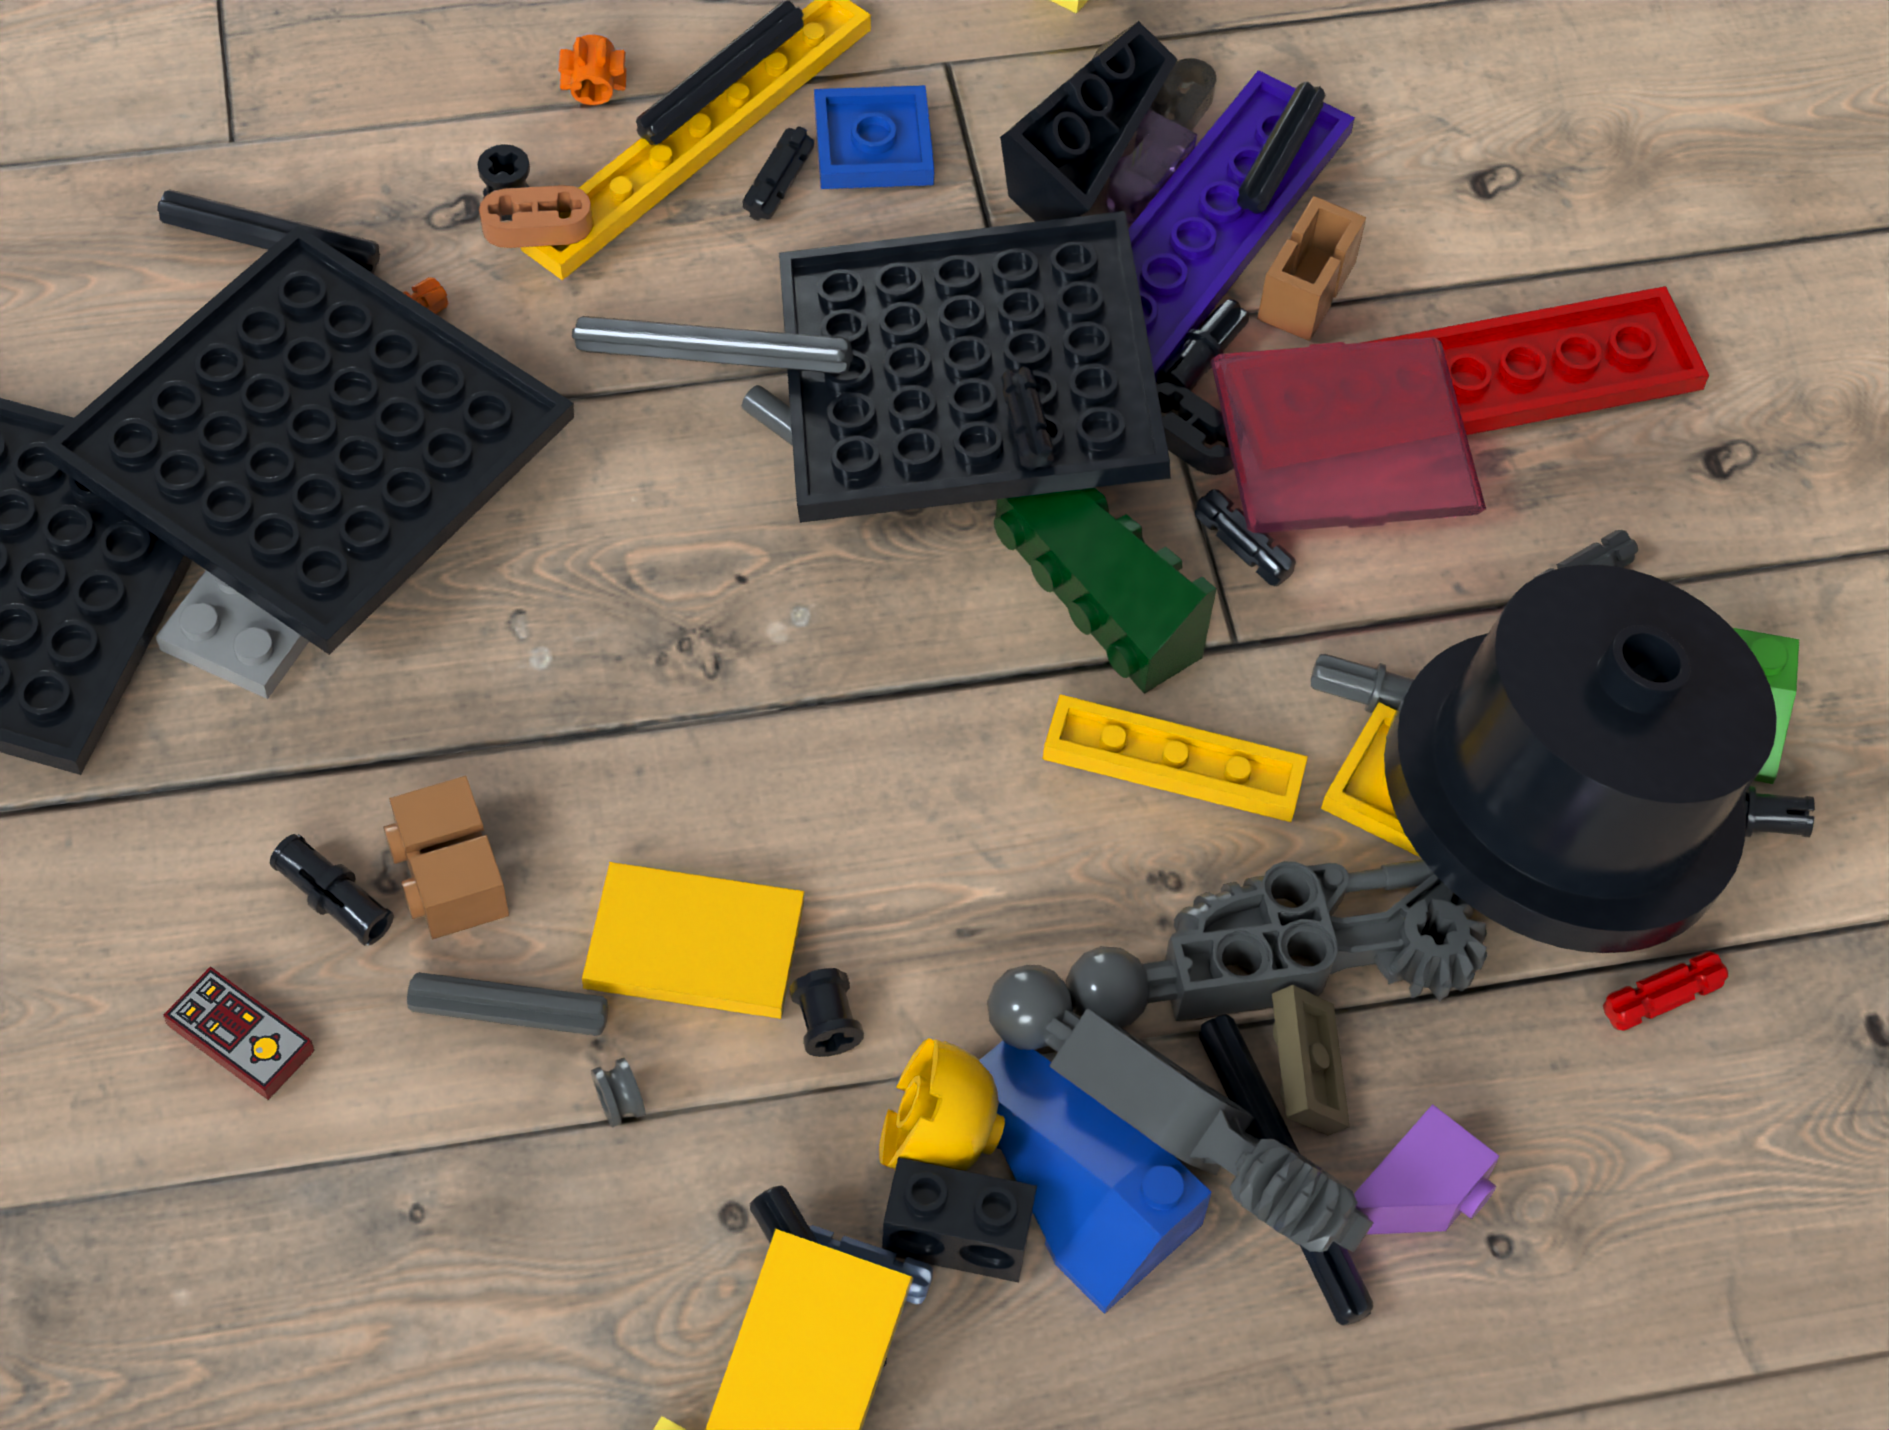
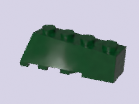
[993,488,1217,694]

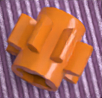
[558,34,627,105]

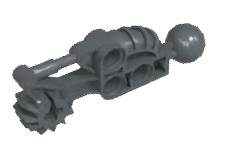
[1066,859,1487,1028]
[987,965,1374,1252]

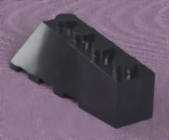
[1000,21,1178,222]

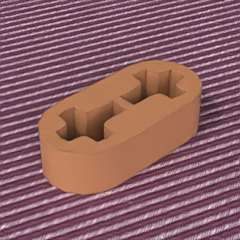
[479,185,593,248]

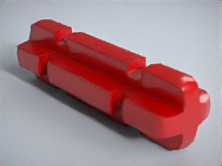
[1603,951,1729,1031]

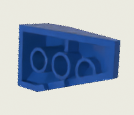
[979,1041,1212,1314]

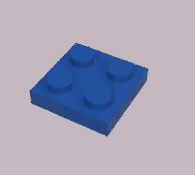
[814,85,935,189]

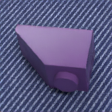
[1354,1104,1499,1235]

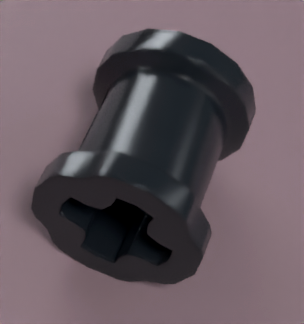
[477,144,530,221]
[790,968,864,1057]

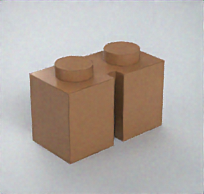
[1257,196,1367,341]
[383,775,509,940]

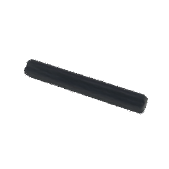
[636,0,804,145]
[157,189,380,273]

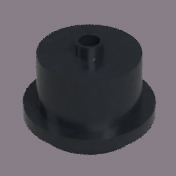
[1384,565,1777,953]

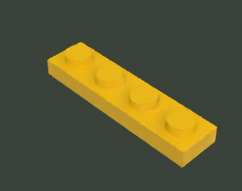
[1042,694,1308,822]

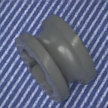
[591,1057,646,1127]

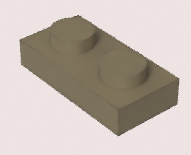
[1272,985,1350,1136]

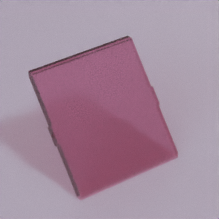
[1210,337,1486,534]

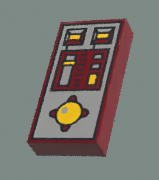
[163,966,315,1100]

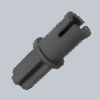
[1311,654,1414,713]

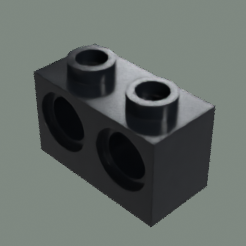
[882,1157,1037,1283]

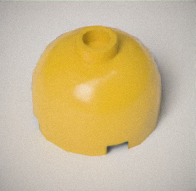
[879,1038,1005,1171]

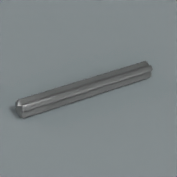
[572,316,853,374]

